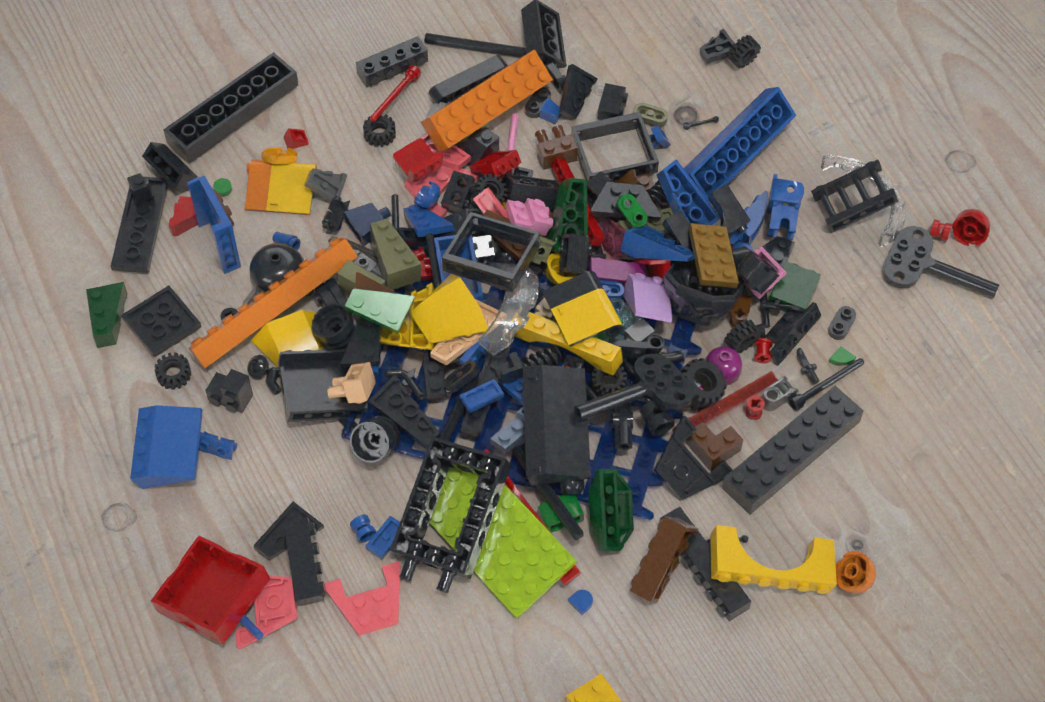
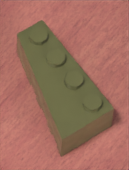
[370,219,422,290]

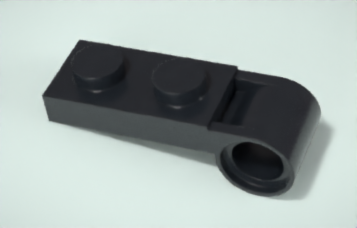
[608,334,665,359]

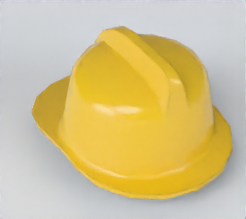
[545,253,577,285]

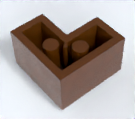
[686,422,743,471]

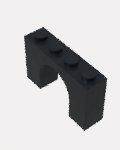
[662,184,751,252]

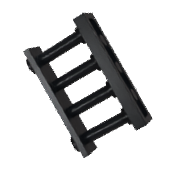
[811,159,899,233]

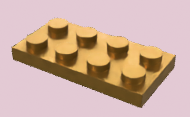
[689,223,739,288]

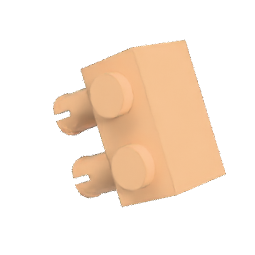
[327,362,376,404]

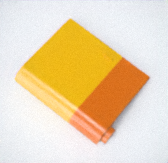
[245,159,317,215]

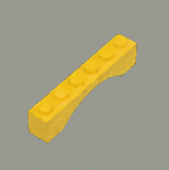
[510,308,623,376]

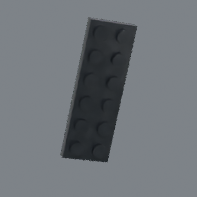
[110,177,169,273]

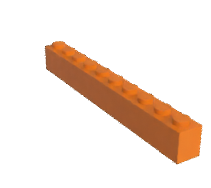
[188,237,358,368]

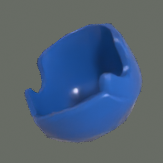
[414,181,440,208]

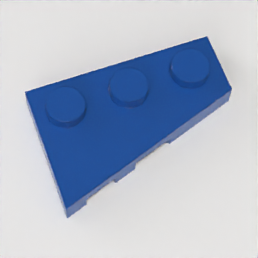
[403,205,454,237]

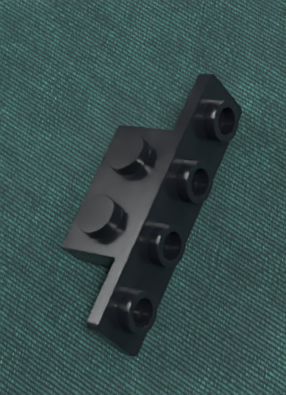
[766,302,821,365]

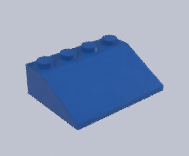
[130,405,203,489]

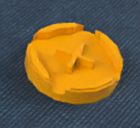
[261,147,298,164]

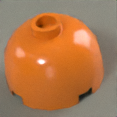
[835,551,876,594]

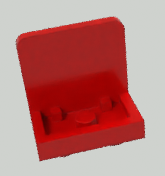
[393,138,444,184]

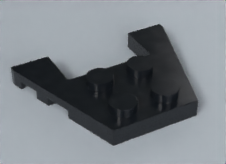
[654,416,733,500]

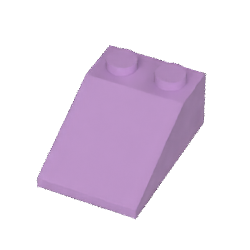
[623,273,672,322]

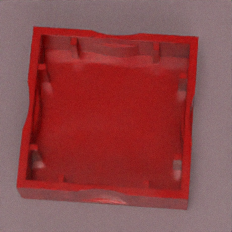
[151,535,270,645]

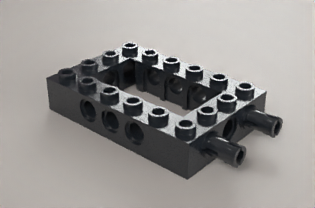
[390,437,511,593]

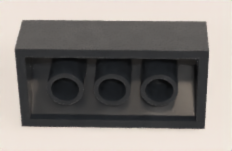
[521,0,567,68]

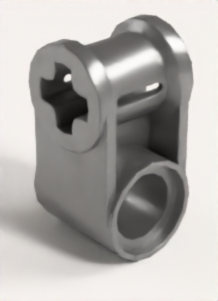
[762,376,799,411]

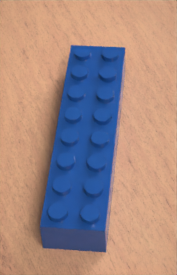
[684,87,797,202]

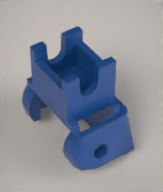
[767,174,804,240]

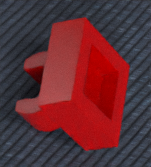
[420,257,433,281]

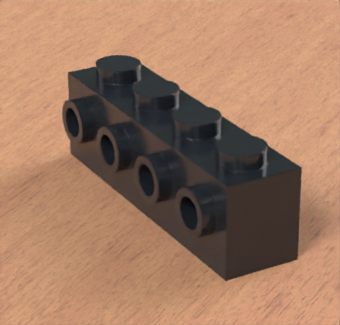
[356,36,428,88]
[283,517,326,606]

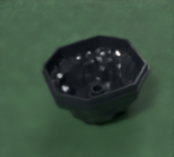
[664,259,746,326]

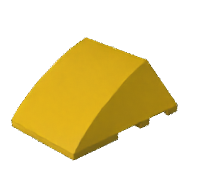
[410,274,490,344]
[381,283,439,350]
[251,310,324,367]

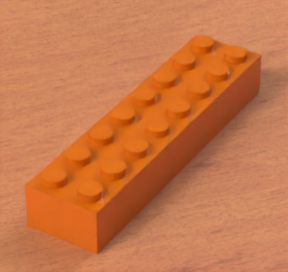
[421,49,553,152]

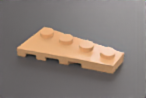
[430,299,507,365]

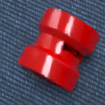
[930,219,952,242]

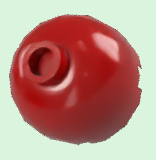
[952,209,991,246]

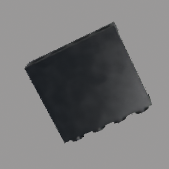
[278,348,368,422]

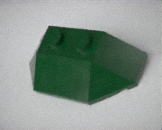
[588,469,634,551]

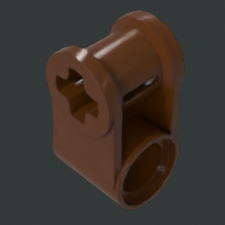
[729,295,752,329]

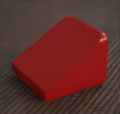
[283,128,309,149]

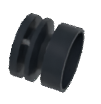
[312,303,357,350]
[350,416,400,463]

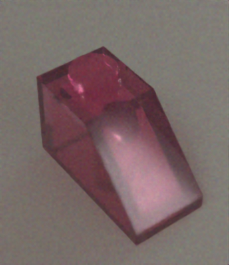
[597,219,626,258]

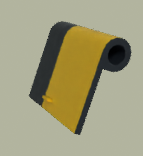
[542,271,624,347]

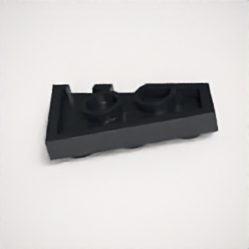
[559,64,598,120]
[254,501,324,560]

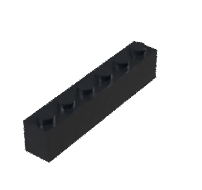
[659,506,751,621]

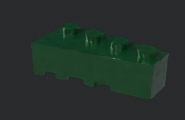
[548,178,588,254]

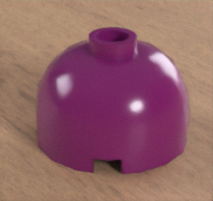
[705,346,742,385]

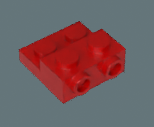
[469,150,522,179]

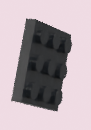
[121,285,202,357]

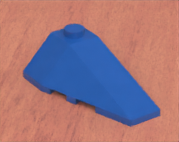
[620,225,695,261]

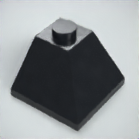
[455,127,499,166]

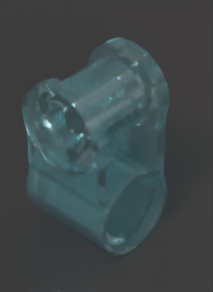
[610,298,640,335]

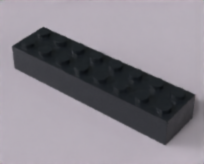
[163,52,298,163]
[722,385,864,515]

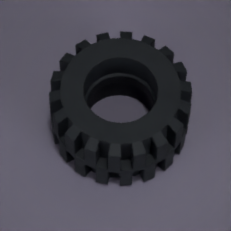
[679,358,727,412]

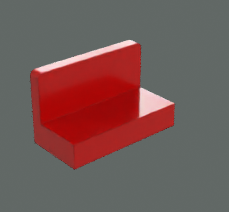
[635,258,671,279]

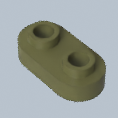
[633,103,668,126]

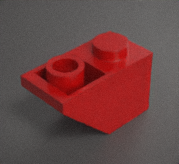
[169,196,198,237]

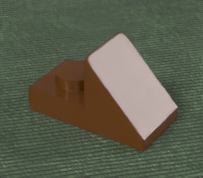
[615,169,654,192]

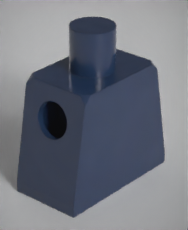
[344,203,391,247]

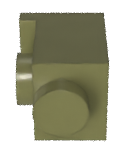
[532,236,555,264]

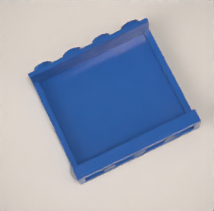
[187,175,241,274]

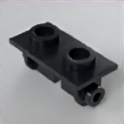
[322,196,350,234]

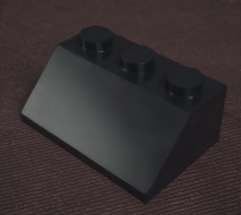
[505,174,560,212]

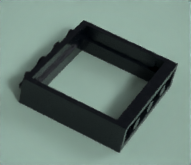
[571,112,659,183]
[442,212,540,292]

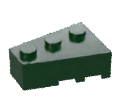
[86,282,128,348]

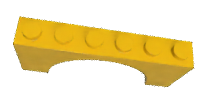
[710,525,837,594]

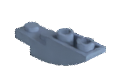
[490,406,525,454]

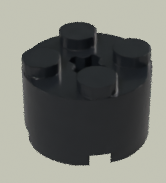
[736,250,779,294]

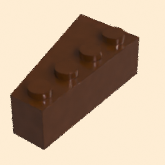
[630,516,699,602]

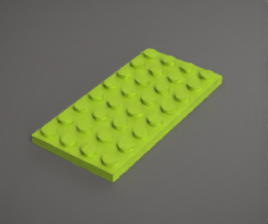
[429,467,578,619]

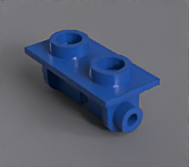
[199,431,237,460]

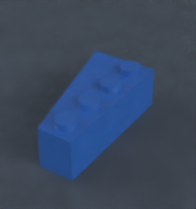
[656,159,720,225]

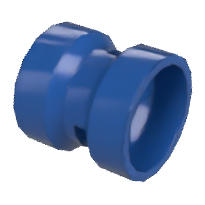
[350,514,376,543]

